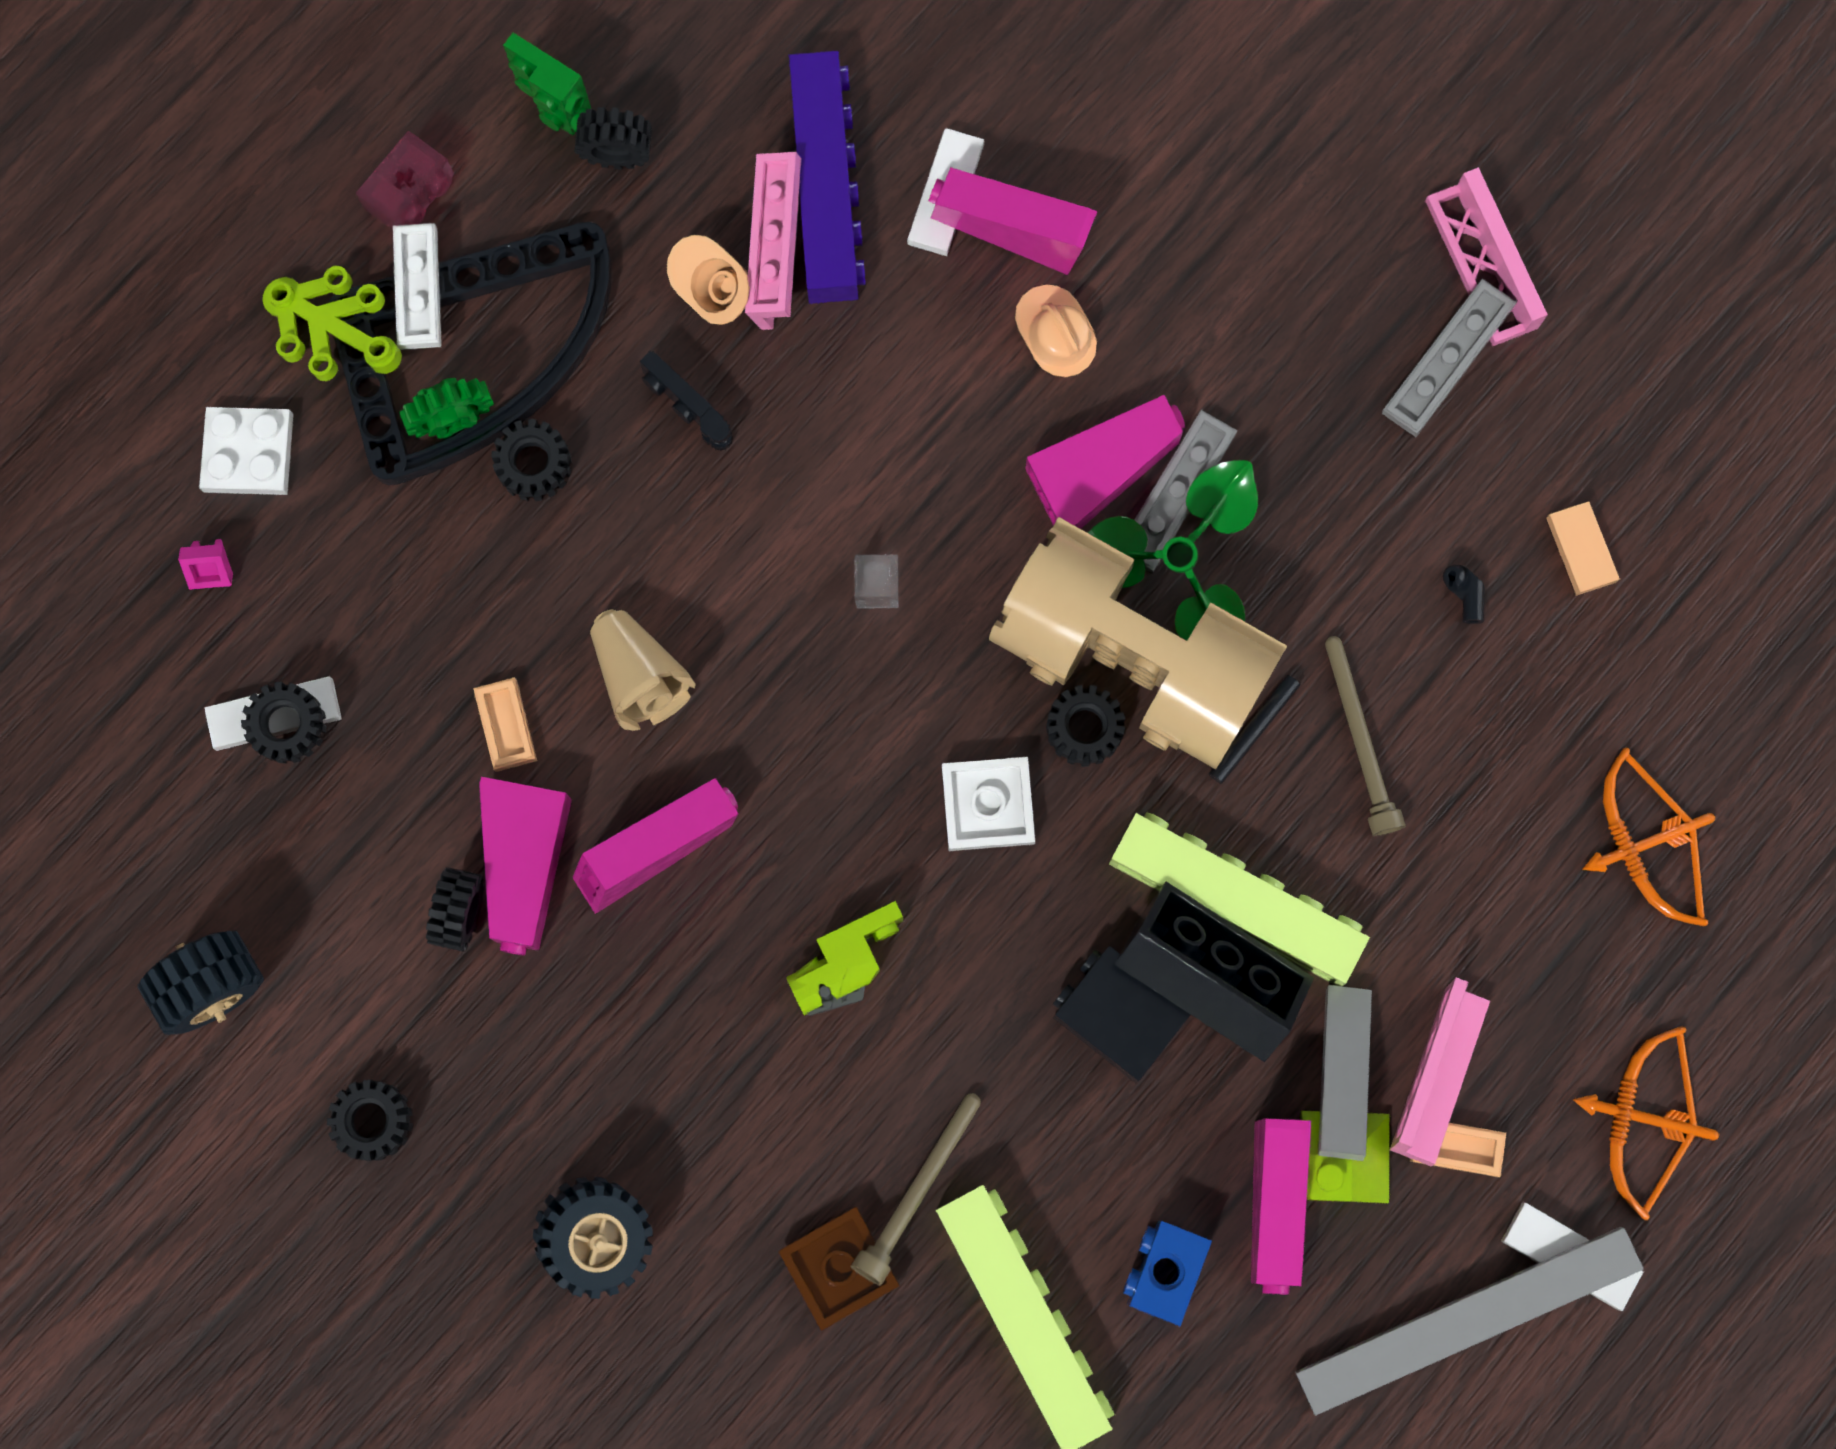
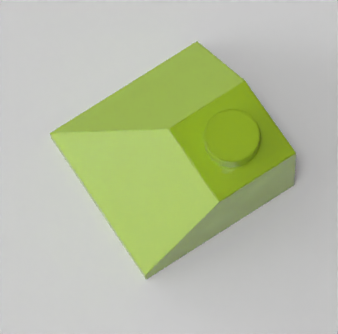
[1300,1111,1389,1203]

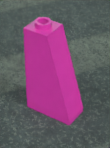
[928,167,1097,275]
[1025,395,1185,529]
[479,777,572,956]
[573,778,738,914]
[1251,1119,1311,1294]

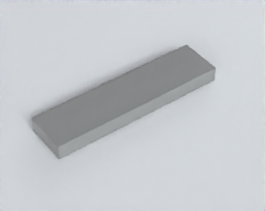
[1382,279,1517,437]
[1135,410,1238,574]
[1318,985,1372,1161]

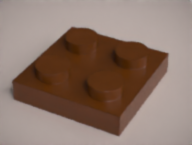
[778,1207,900,1331]

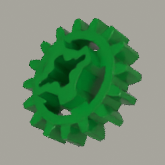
[399,378,494,439]

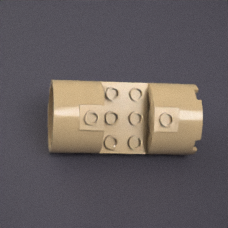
[989,517,1287,769]

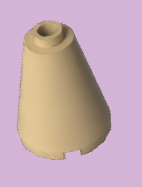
[590,609,695,731]

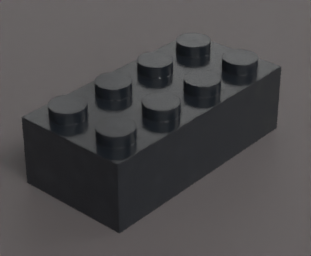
[1115,881,1314,1062]

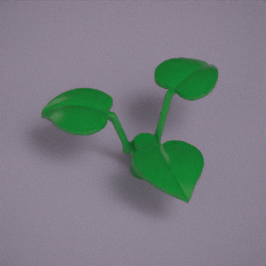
[1087,460,1258,641]

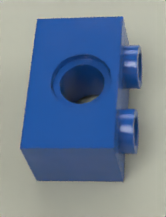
[1123,1221,1212,1326]

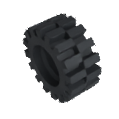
[575,107,652,169]
[491,419,572,501]
[241,682,327,764]
[1046,685,1125,767]
[426,867,484,952]
[327,1080,413,1161]

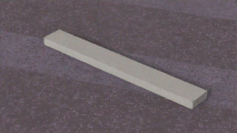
[1295,1227,1644,1416]

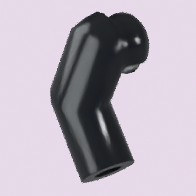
[1442,564,1485,624]

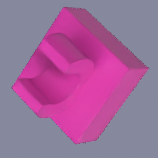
[178,539,233,589]

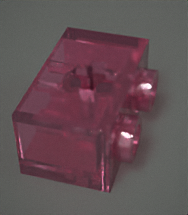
[356,131,454,229]

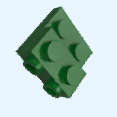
[503,32,591,135]

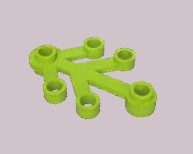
[263,266,402,381]

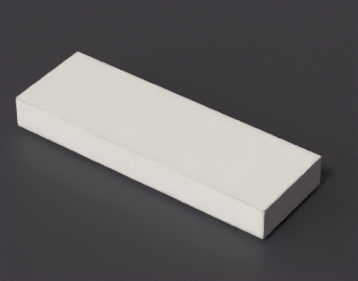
[908,128,984,256]
[393,223,441,350]
[204,676,342,751]
[1501,1203,1643,1311]

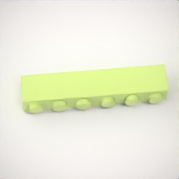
[1109,812,1370,986]
[936,1185,1115,1449]

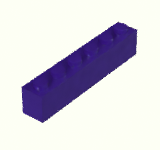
[789,51,866,304]

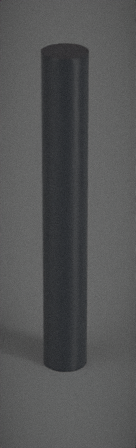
[1208,675,1300,784]

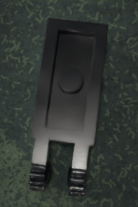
[640,351,733,451]

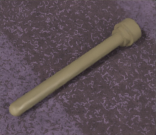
[1325,636,1406,836]
[851,1093,981,1286]

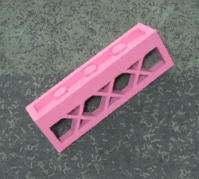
[745,152,801,330]
[1425,167,1548,346]
[1390,978,1490,1167]

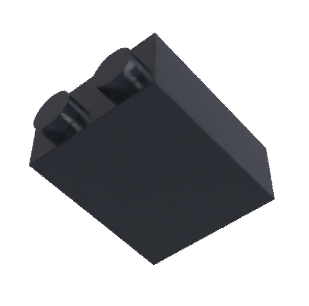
[1053,946,1191,1084]

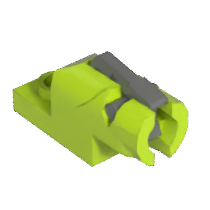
[786,901,903,1016]

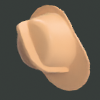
[667,235,750,325]
[1015,285,1097,377]

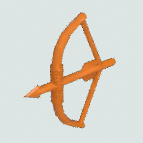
[1582,747,1715,926]
[1572,1026,1719,1220]

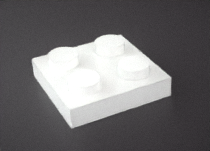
[199,407,293,495]
[942,757,1035,851]

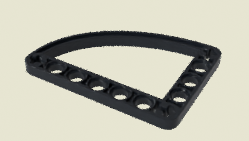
[329,222,612,486]

